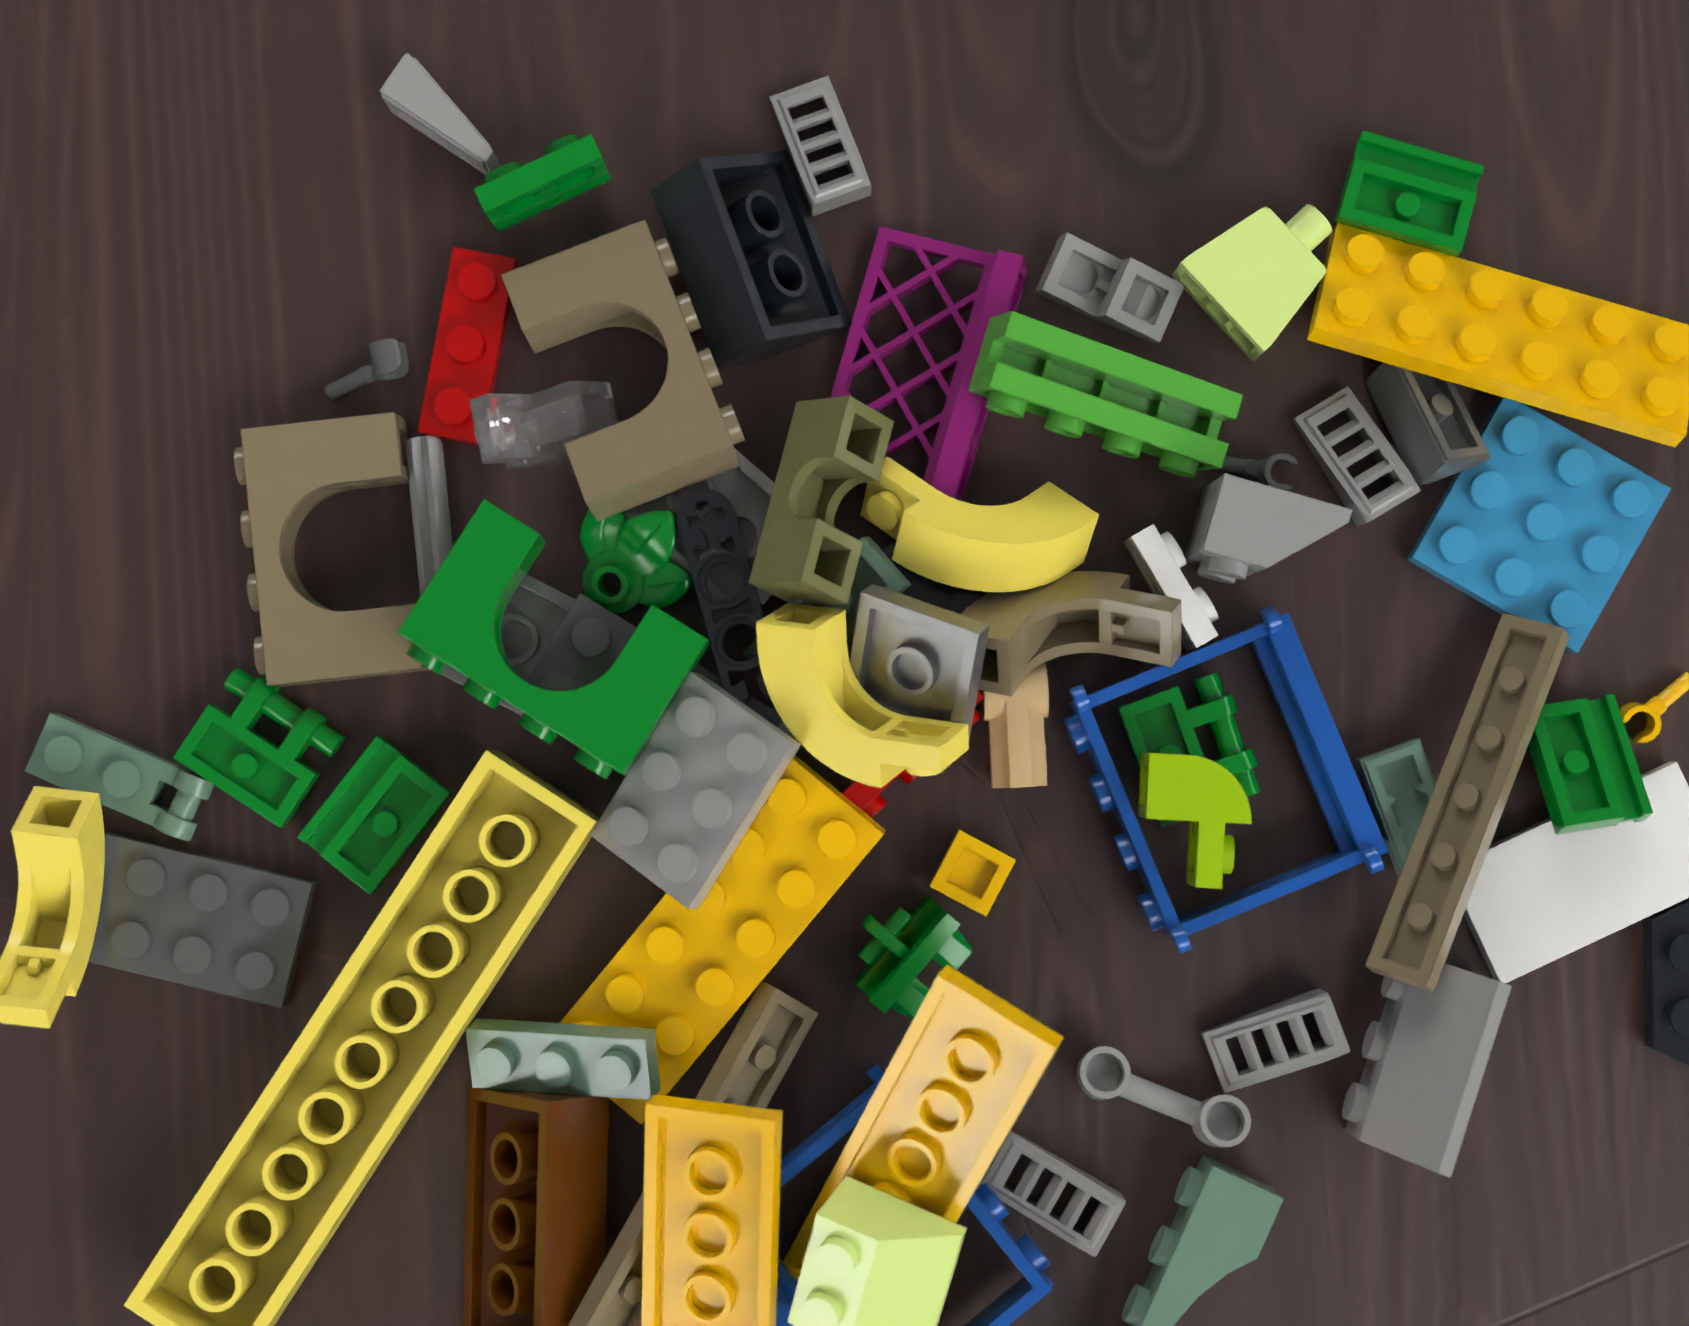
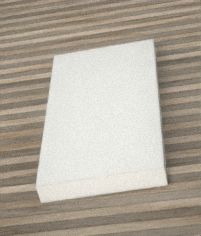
[1463,762,1689,983]

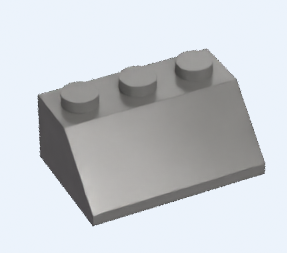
[1342,963,1512,1178]

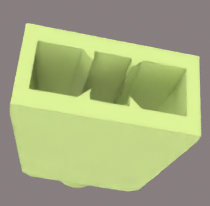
[1172,204,1332,362]

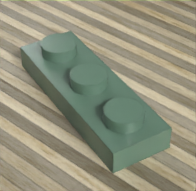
[465,1018,661,1100]

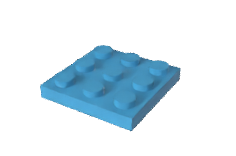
[1406,397,1671,654]

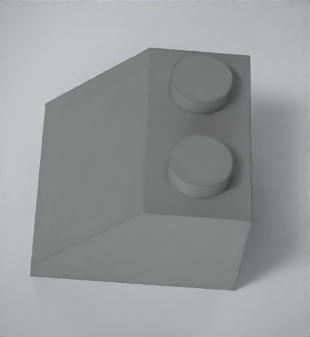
[1185,474,1352,584]

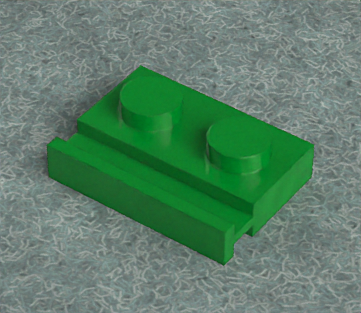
[1333,131,1484,257]
[474,134,611,233]
[1528,694,1653,835]
[297,736,453,895]

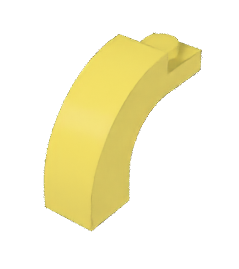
[860,456,1099,592]
[756,603,969,788]
[0,786,105,1029]

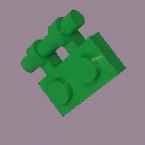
[173,667,345,828]
[1115,672,1261,828]

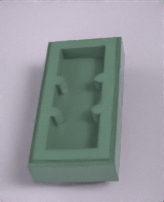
[1355,738,1436,879]

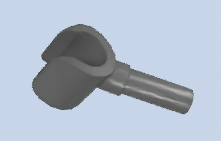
[324,338,409,400]
[1217,453,1298,491]

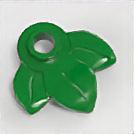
[580,509,693,614]

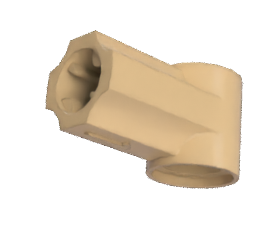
[980,662,1049,788]

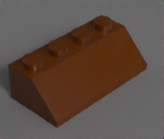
[463,1085,610,1326]

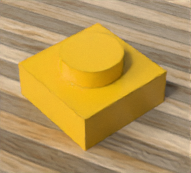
[929,829,1016,917]

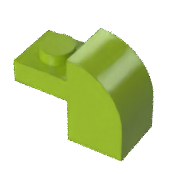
[1138,752,1252,889]

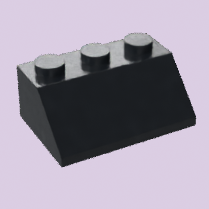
[651,150,851,369]

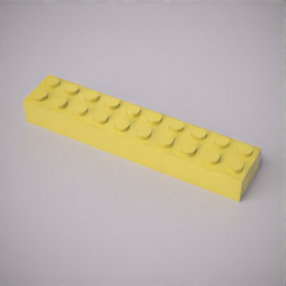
[124,750,601,1326]

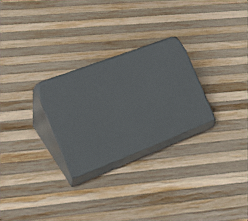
[1366,362,1491,485]

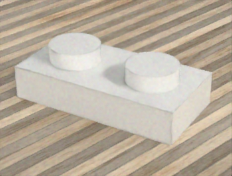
[1124,524,1219,651]

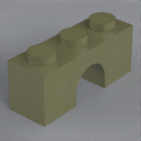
[748,395,894,605]

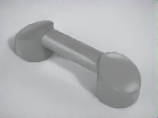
[1076,1046,1251,1148]

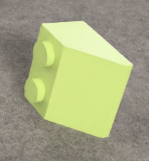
[787,1176,967,1326]

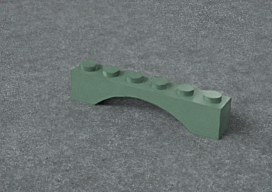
[1122,1155,1284,1326]

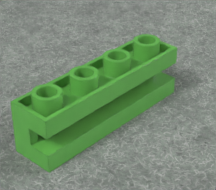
[968,311,1243,478]

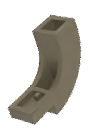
[960,571,1181,697]

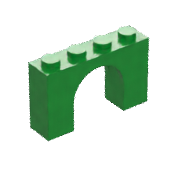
[397,499,710,779]

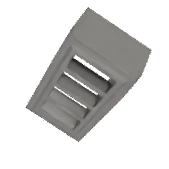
[379,53,501,175]
[769,76,872,217]
[1292,386,1421,527]
[1200,987,1350,1093]
[979,1130,1126,1257]

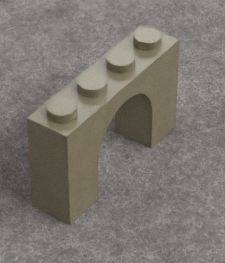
[501,219,745,521]
[234,412,431,687]

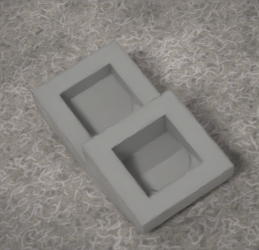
[1035,232,1185,343]

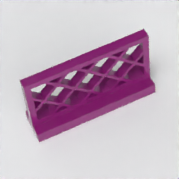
[830,226,1028,501]

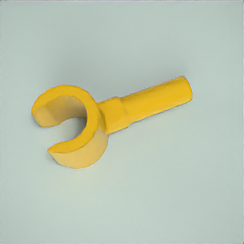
[1620,672,1689,743]

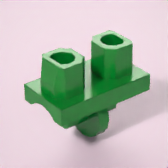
[854,895,972,1019]

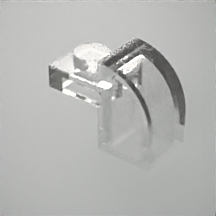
[469,381,619,469]

